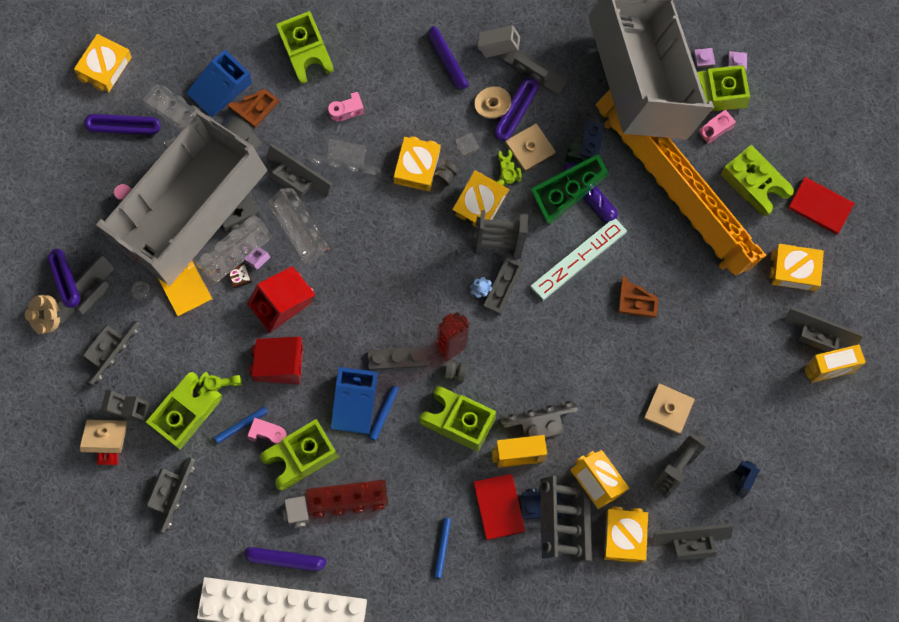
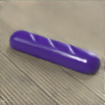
[427,26,469,89]
[494,78,538,141]
[84,114,161,135]
[563,162,618,223]
[47,248,80,308]
[244,547,327,571]

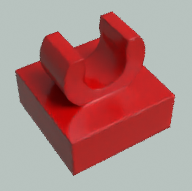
[97,452,119,465]

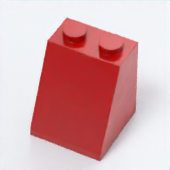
[247,266,315,333]
[249,336,304,385]

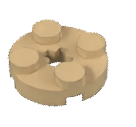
[25,295,60,334]

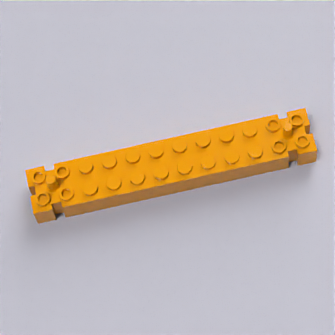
[595,90,767,276]

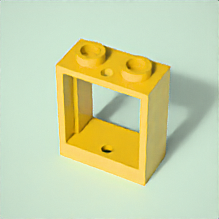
[492,435,547,468]

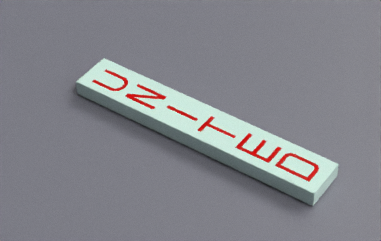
[530,218,627,301]

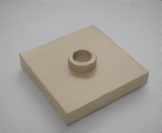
[505,124,556,172]
[644,383,695,435]
[80,420,127,453]

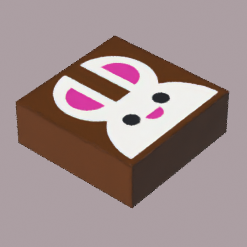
[227,264,252,289]

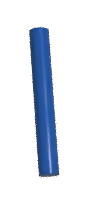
[369,385,399,441]
[214,406,268,444]
[434,518,451,579]

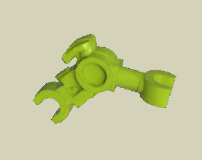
[497,150,522,186]
[195,372,242,399]

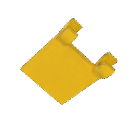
[158,261,212,316]

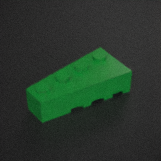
[531,154,609,225]

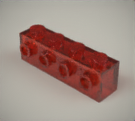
[436,312,470,362]
[306,480,388,518]

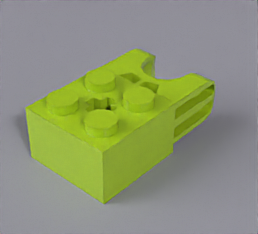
[276,11,334,84]
[697,65,750,112]
[721,145,794,216]
[146,372,222,450]
[418,386,496,452]
[260,419,339,490]

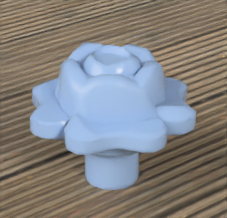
[470,277,492,298]

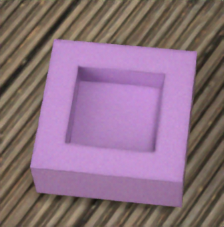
[693,48,715,69]
[728,51,747,72]
[243,246,270,270]

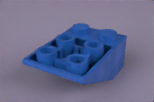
[186,50,252,118]
[331,367,378,435]

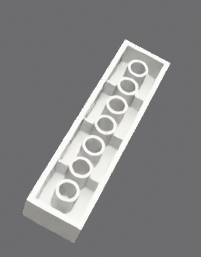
[197,577,367,622]

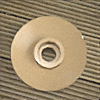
[475,87,511,119]

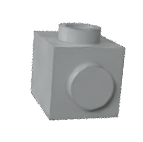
[283,496,309,528]

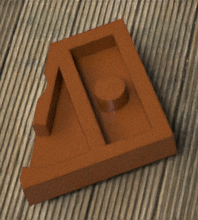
[228,89,279,129]
[618,277,659,318]

